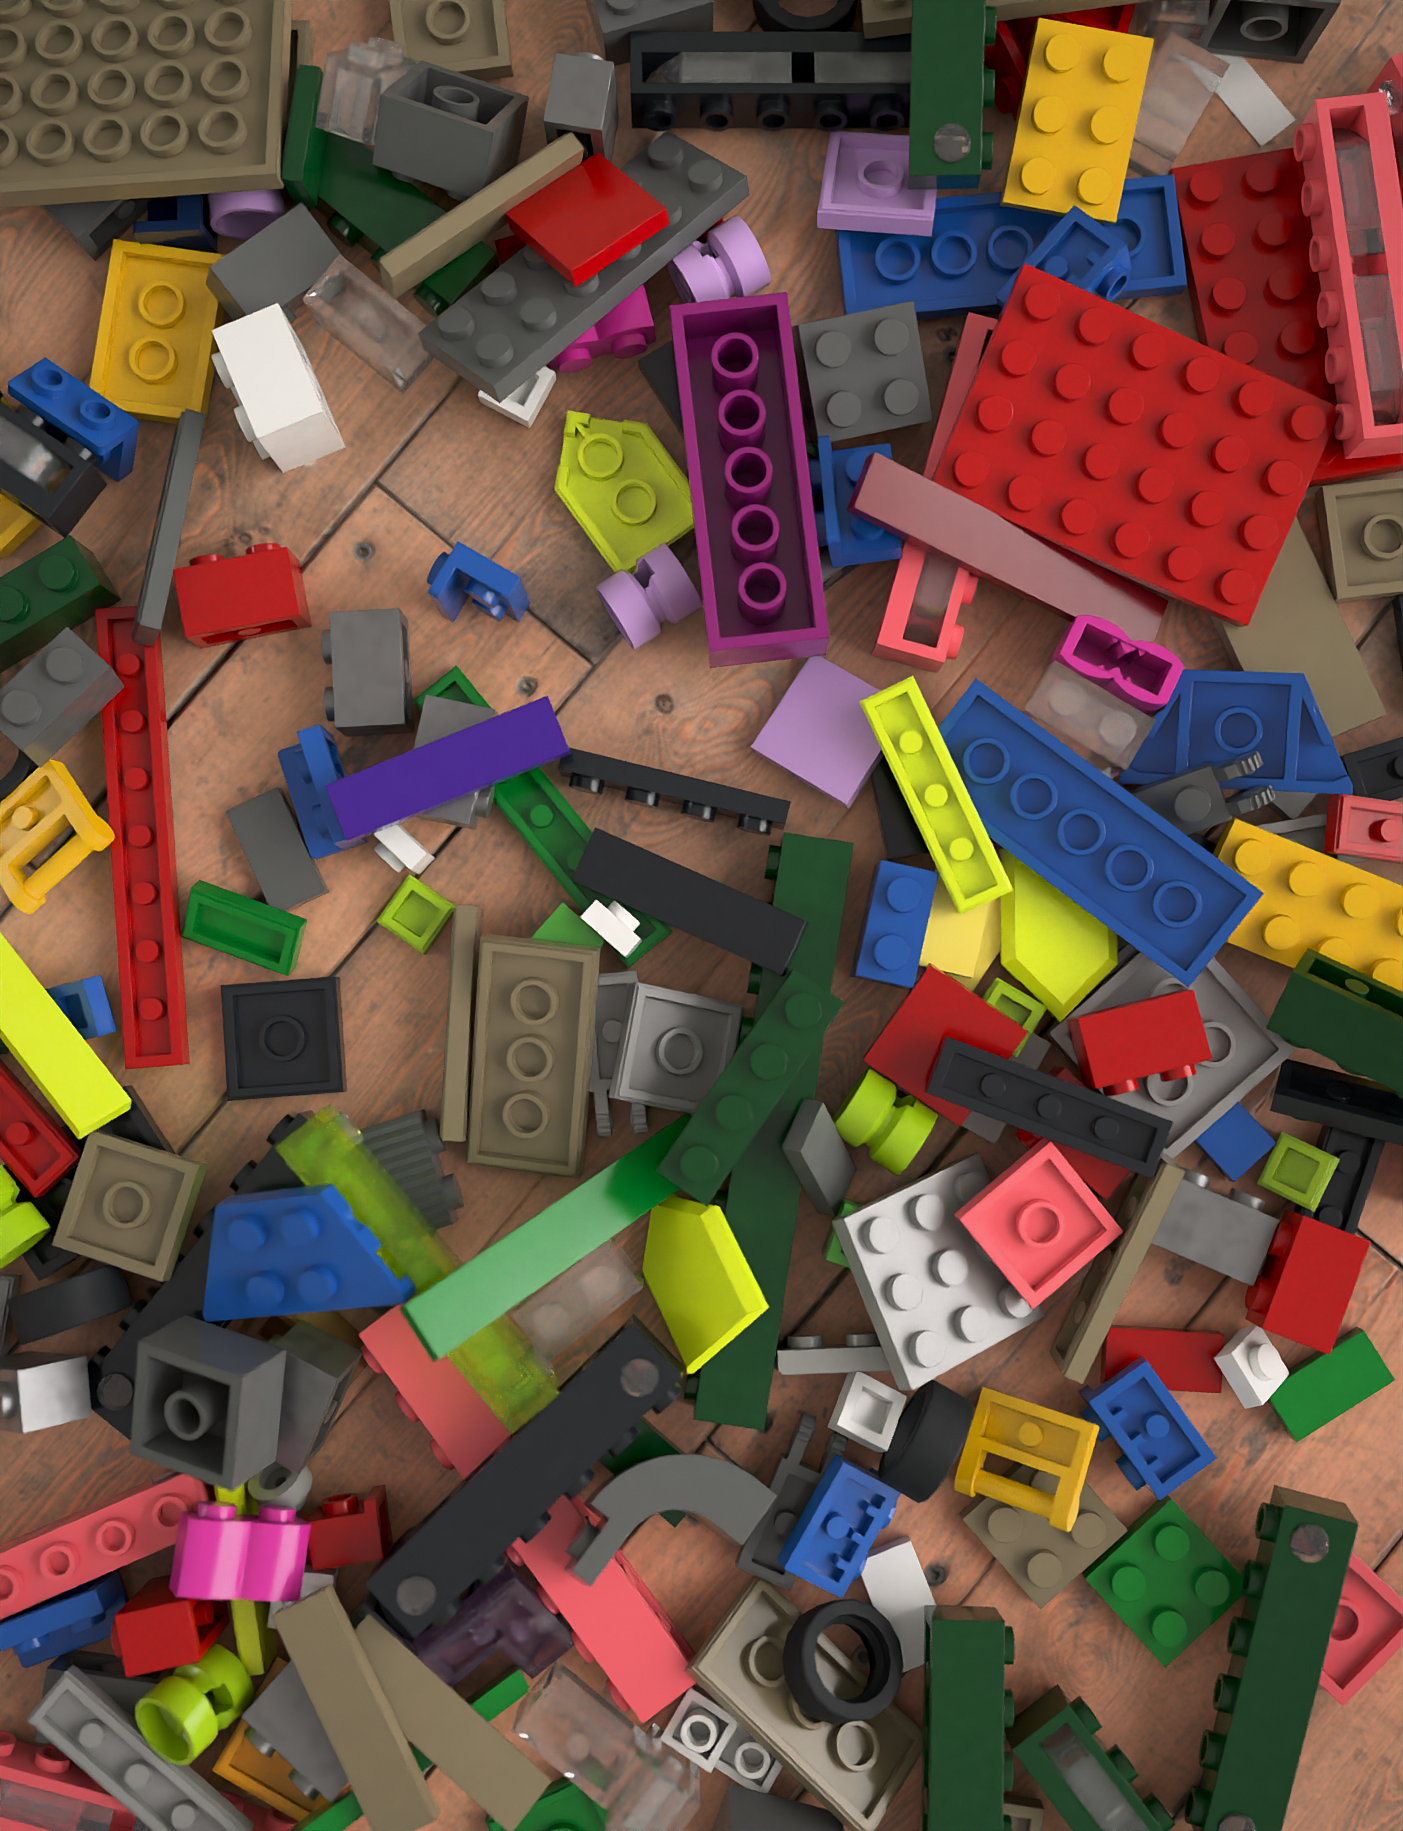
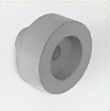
[248,1461,313,1512]

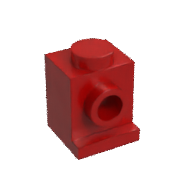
[299,1484,393,1570]

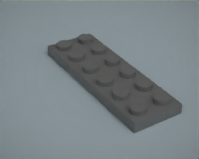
[418,131,750,403]

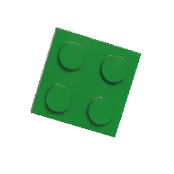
[1082,1495,1243,1668]

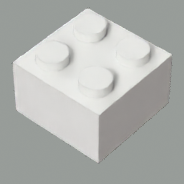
[211,303,345,473]

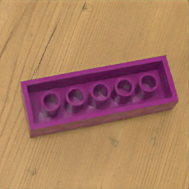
[669,292,829,668]

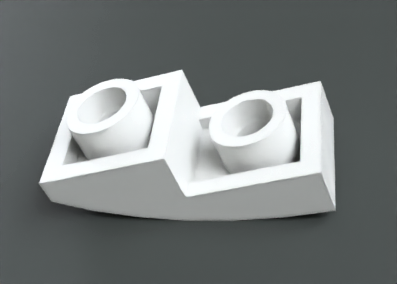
[660,1685,783,1793]

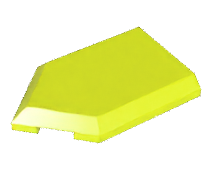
[554,410,694,573]
[999,848,1118,1022]
[642,1194,769,1374]

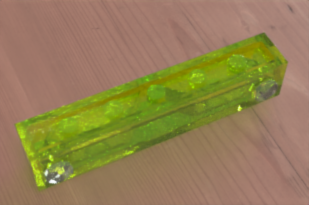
[275,1104,560,1434]

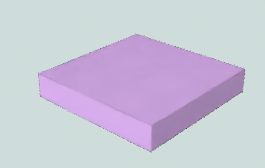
[817,131,943,236]
[751,656,884,809]

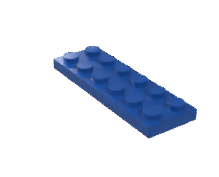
[835,174,1187,320]
[938,678,1264,988]

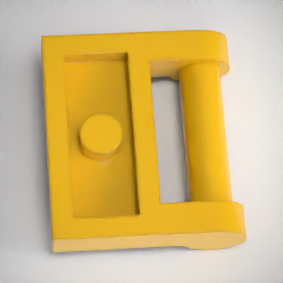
[0,759,115,914]
[954,1387,1100,1532]

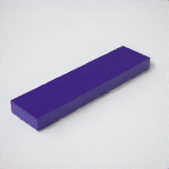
[324,696,571,843]

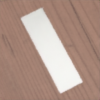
[1162,1,1296,147]

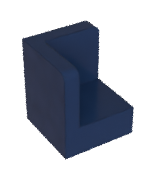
[133,194,218,254]

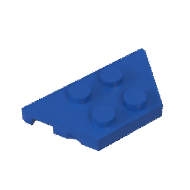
[1119,669,1353,795]
[203,1184,416,1322]

